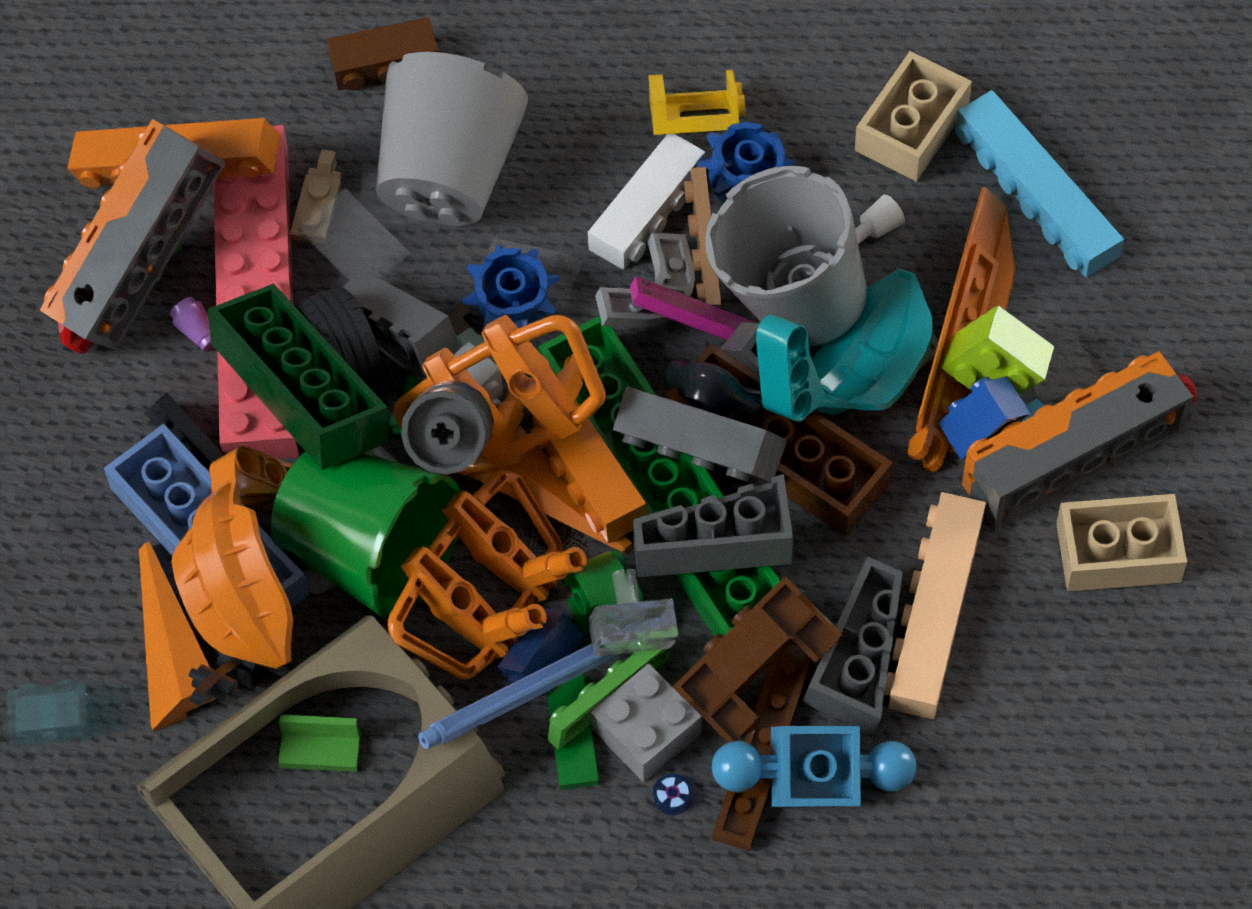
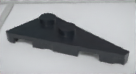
[144,392,224,470]

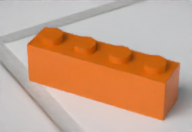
[530,401,647,543]

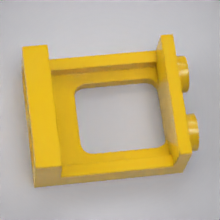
[648,70,745,135]

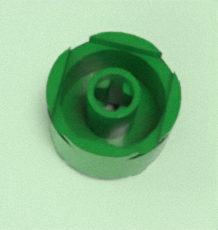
[562,549,643,639]

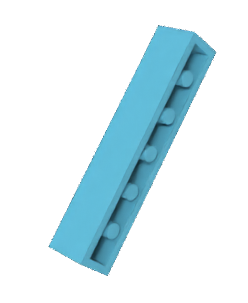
[955,90,1124,278]

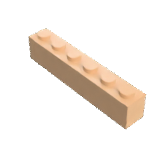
[884,492,986,720]

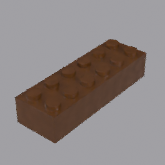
[666,344,893,537]

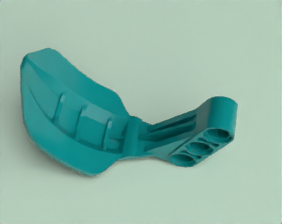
[756,268,933,422]

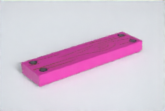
[630,276,756,340]

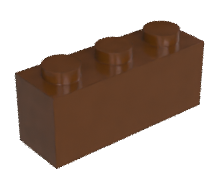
[327,17,438,91]

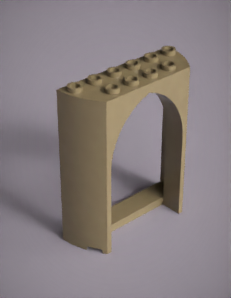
[137,616,505,909]

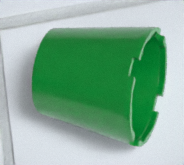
[271,451,460,619]

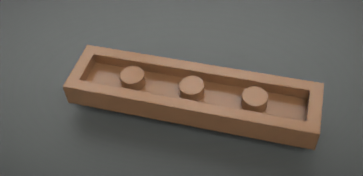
[684,167,721,309]

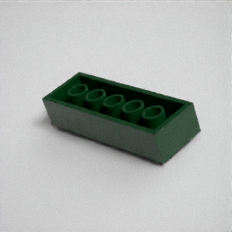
[208,283,389,470]

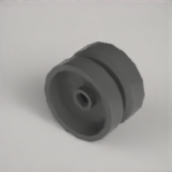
[401,380,494,475]

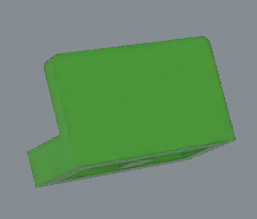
[279,715,361,772]

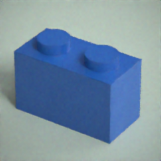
[938,376,1030,460]

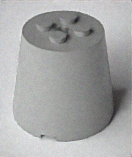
[376,52,528,226]
[705,166,867,347]

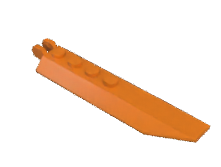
[907,187,1016,473]

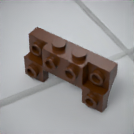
[672,576,844,743]

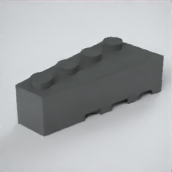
[342,270,462,382]
[612,386,787,482]
[633,474,793,577]
[802,556,903,734]

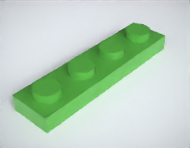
[548,631,673,750]

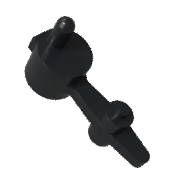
[189,650,293,706]

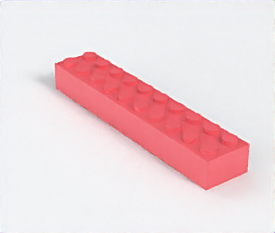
[213,125,299,459]

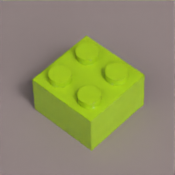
[941,305,1054,395]

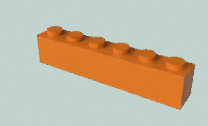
[67,118,281,188]

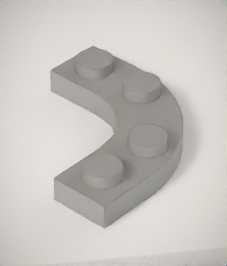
[595,232,695,328]

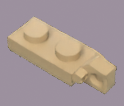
[290,150,342,245]

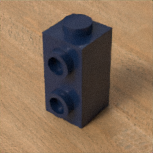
[497,608,585,696]

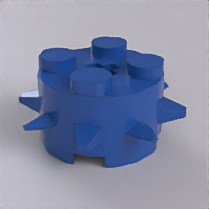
[698,122,795,203]
[462,245,560,329]

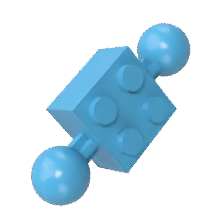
[712,726,917,807]

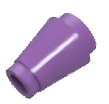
[170,297,213,352]

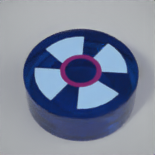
[653,774,693,815]

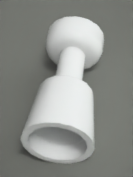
[855,194,905,244]

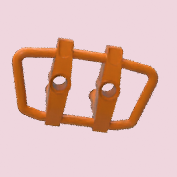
[393,315,606,476]
[388,470,587,680]

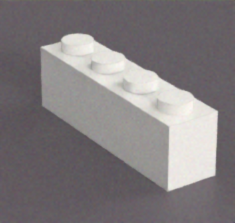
[588,134,707,270]

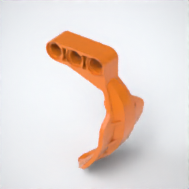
[171,446,294,669]

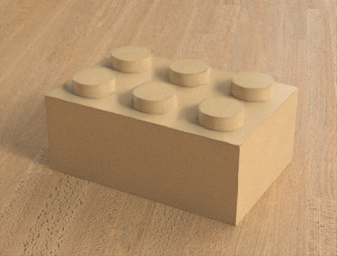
[855,51,972,182]
[1056,494,1187,592]

